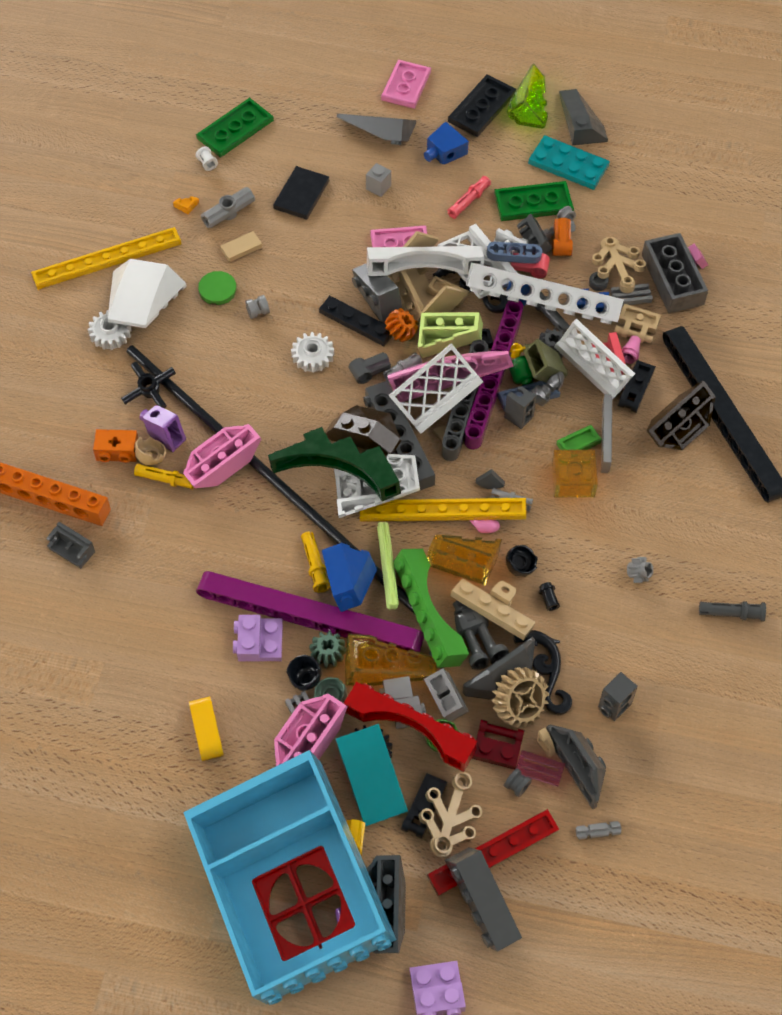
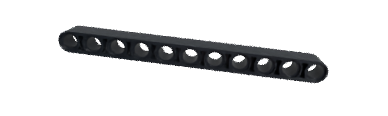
[662,326,782,503]

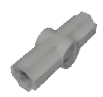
[201,187,255,228]

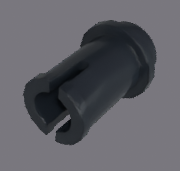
[539,582,560,611]

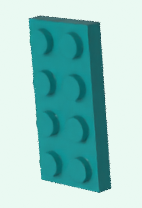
[528,135,610,190]

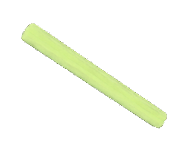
[377,522,399,610]

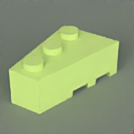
[418,312,483,358]

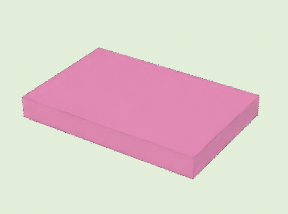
[381,60,431,109]
[370,226,427,247]

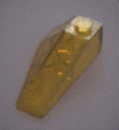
[344,634,437,686]

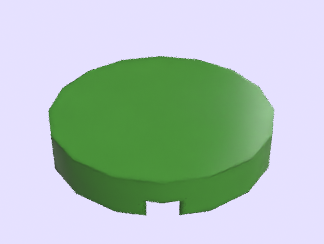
[198,271,237,305]

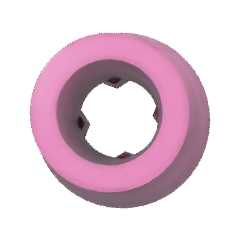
[622,336,641,364]

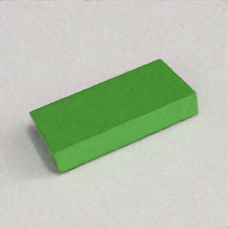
[556,425,602,459]

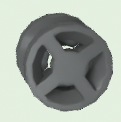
[504,768,532,797]

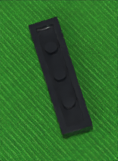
[319,295,392,346]

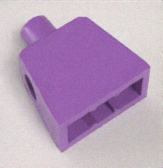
[140,405,186,452]

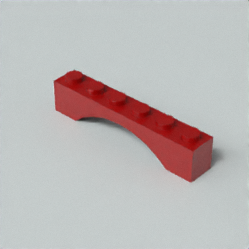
[343,682,477,772]

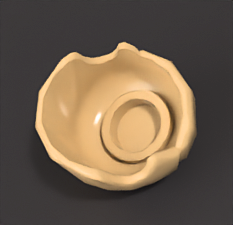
[135,437,166,465]

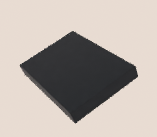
[273,166,330,220]

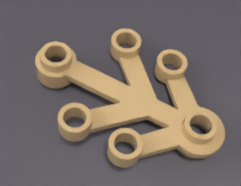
[592,237,646,293]
[418,772,482,858]

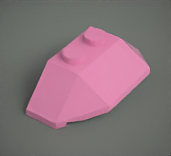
[183,424,261,488]
[274,694,347,766]

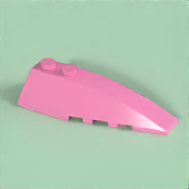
[388,351,514,402]

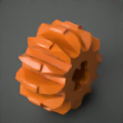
[385,308,418,342]

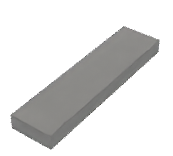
[601,394,612,473]

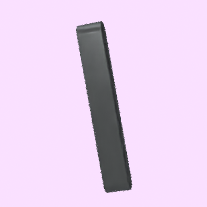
[442,340,488,461]

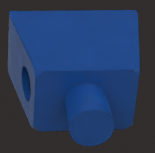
[424,122,469,164]

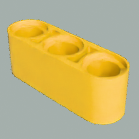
[189,696,224,761]

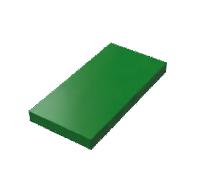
[196,97,274,158]
[494,181,574,221]

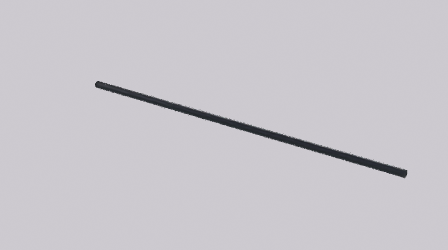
[126,345,469,652]

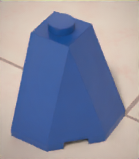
[322,543,377,612]

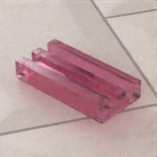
[516,750,565,787]

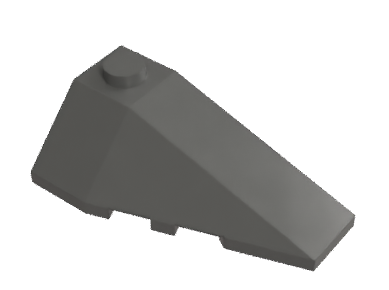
[559,89,608,146]

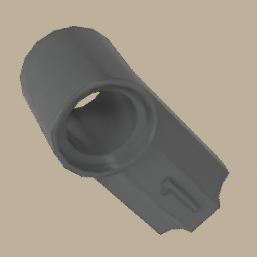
[348,352,391,384]

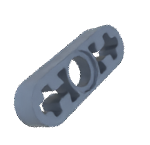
[486,242,542,264]

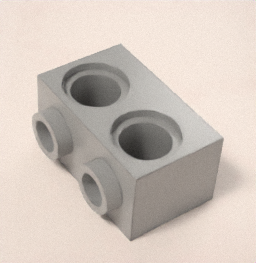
[424,668,469,721]

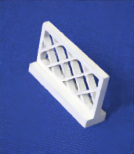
[437,224,517,299]
[554,319,635,400]
[389,343,483,434]

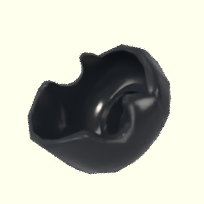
[506,545,538,577]
[286,654,322,691]

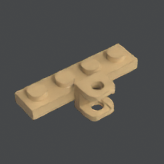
[450,578,536,641]

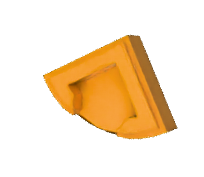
[173,196,199,214]

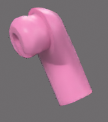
[469,520,500,533]

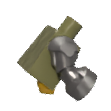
[510,339,568,406]

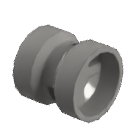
[245,295,270,319]

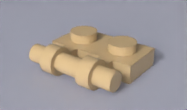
[614,304,661,344]

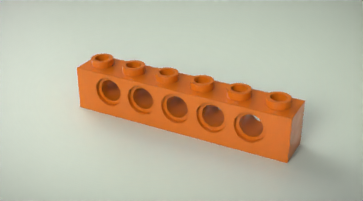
[0,462,111,526]

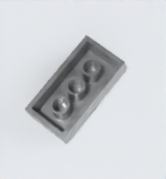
[642,233,708,313]

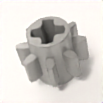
[627,557,653,583]

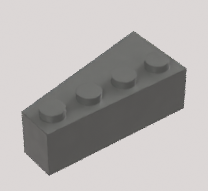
[445,847,522,952]

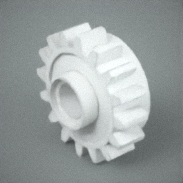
[88,310,132,350]
[291,332,334,373]

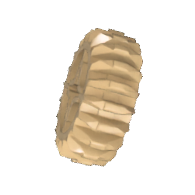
[491,667,550,728]

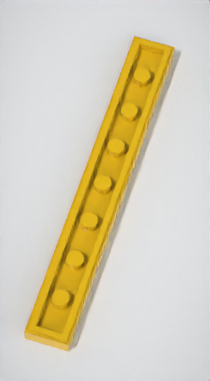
[31,227,182,290]
[360,498,526,522]

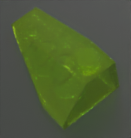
[507,64,548,129]

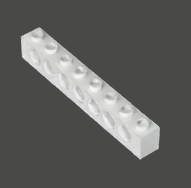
[466,262,624,324]

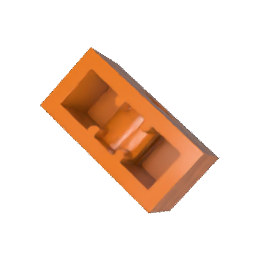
[93,429,138,463]

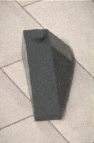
[337,113,416,145]

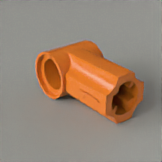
[552,218,573,256]

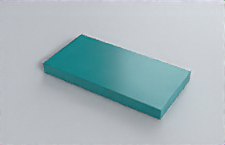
[335,724,408,826]

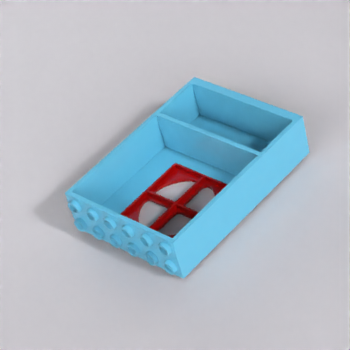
[183,750,397,1005]

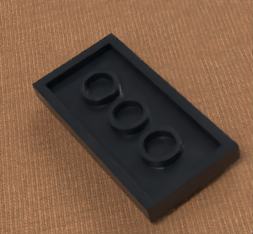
[448,74,516,137]

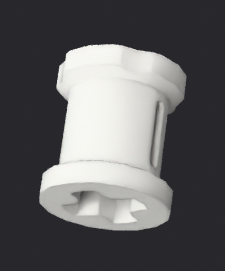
[196,146,218,171]

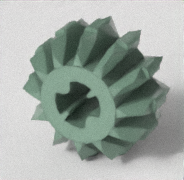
[309,630,347,669]

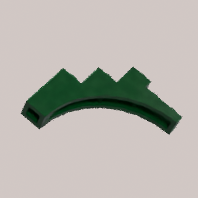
[268,427,401,501]

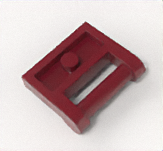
[472,719,525,770]

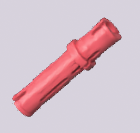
[447,176,491,219]

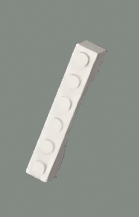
[367,246,485,276]

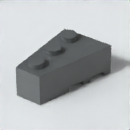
[352,263,402,324]

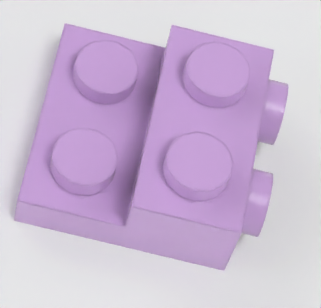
[233,615,283,661]
[410,961,466,1015]

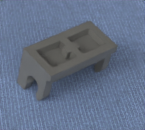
[517,214,553,255]
[504,386,537,429]
[47,522,95,569]

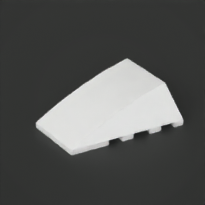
[108,259,187,328]
[334,454,420,518]

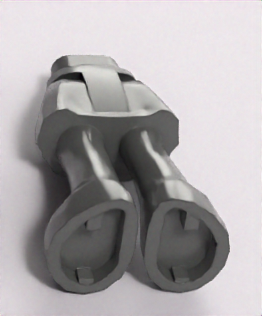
[453,601,509,670]

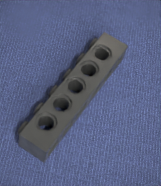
[363,381,435,492]

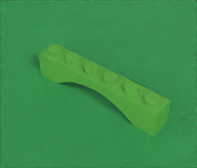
[394,549,469,668]

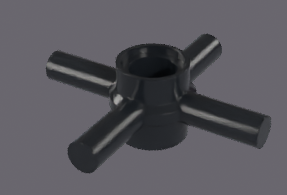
[121,362,176,409]

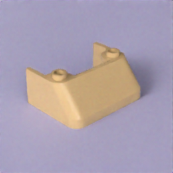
[388,231,468,324]

